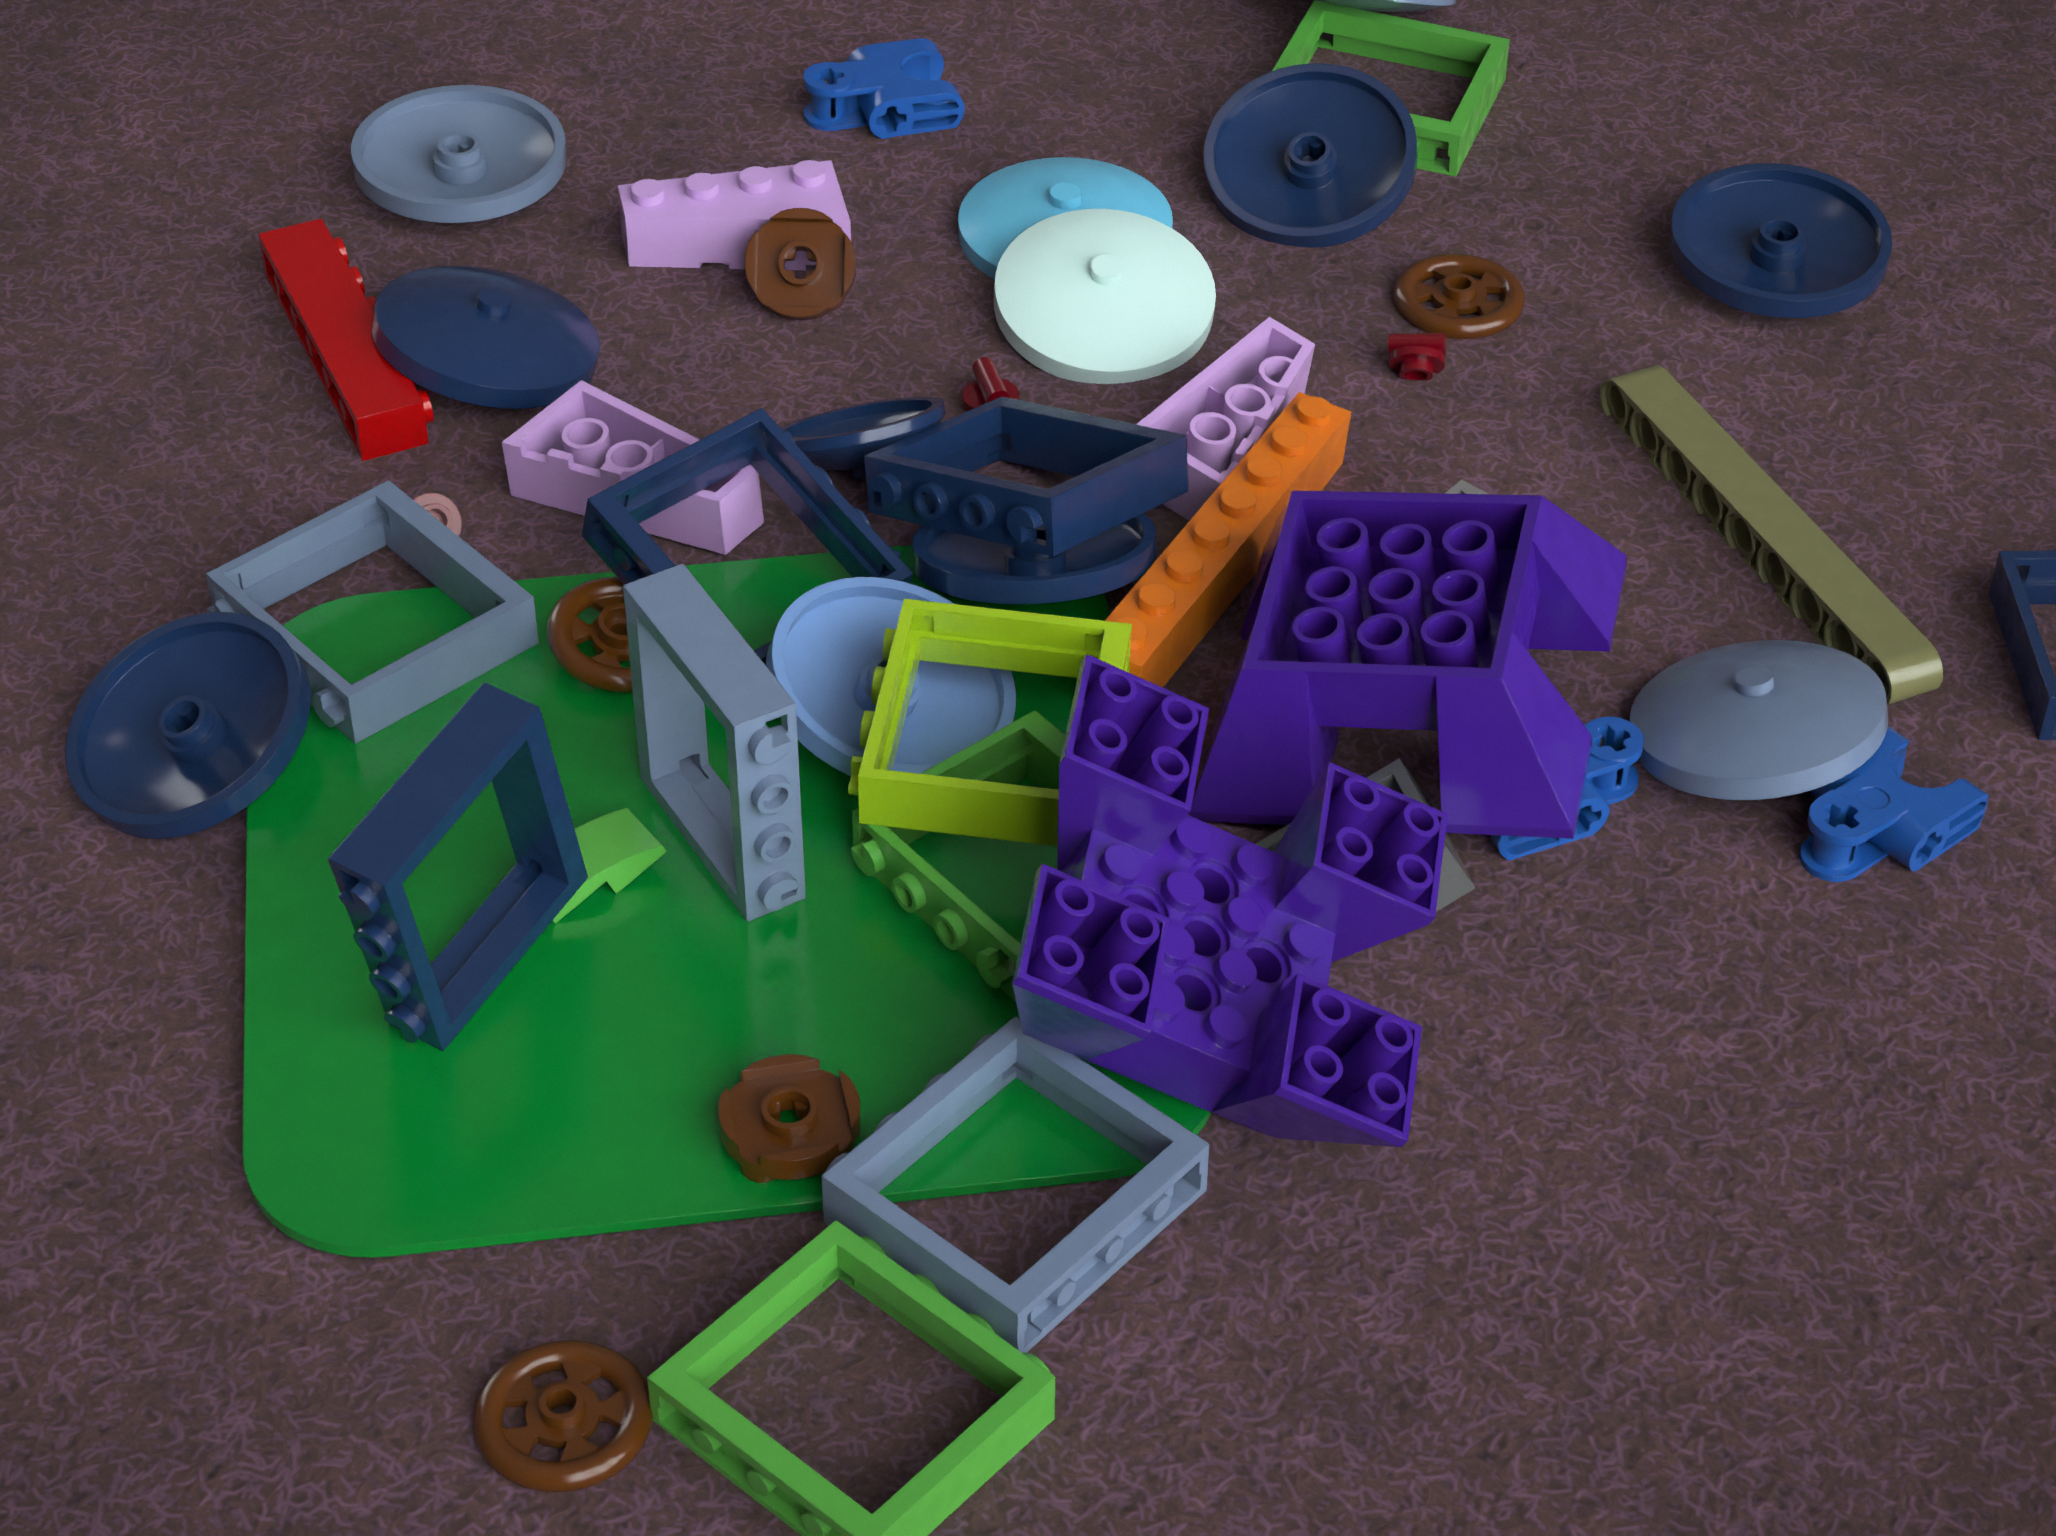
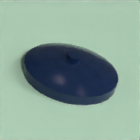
[1203,63,1418,248]
[1669,163,1892,318]
[372,266,600,409]
[912,513,1157,604]
[65,612,311,839]

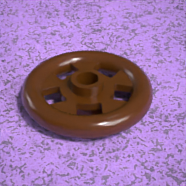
[1393,254,1525,339]
[547,577,633,693]
[473,1340,653,1492]

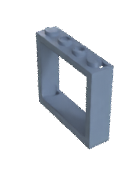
[206,480,539,744]
[623,564,806,922]
[822,1016,1209,1353]

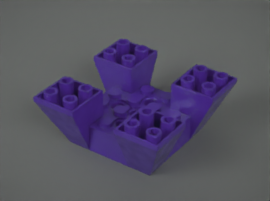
[1189,491,1627,839]
[1012,654,1448,1147]

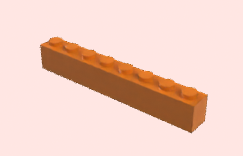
[1105,392,1352,688]

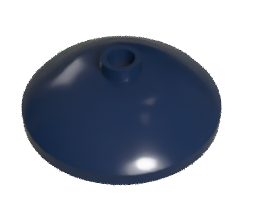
[781,397,946,479]

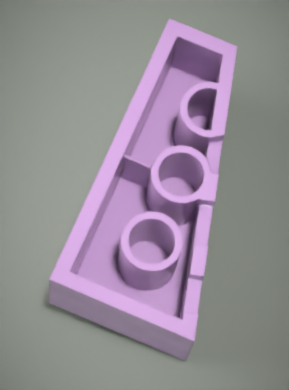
[618,160,851,271]
[1136,317,1315,521]
[502,380,764,555]

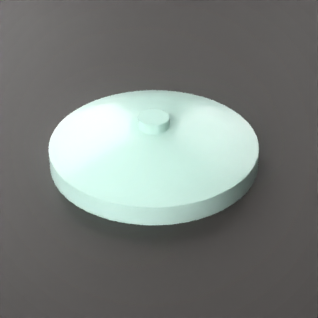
[993,209,1216,384]

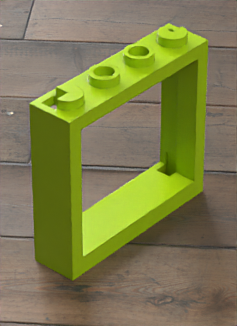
[848,599,1132,846]

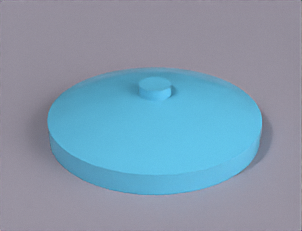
[958,157,1173,280]

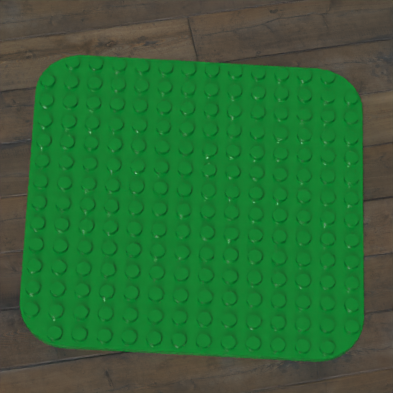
[243,545,1211,1258]

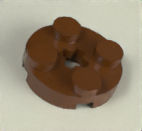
[745,208,856,320]
[718,1054,861,1183]

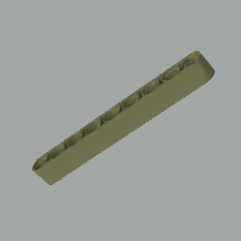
[1600,365,1943,706]

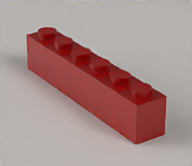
[258,218,434,461]

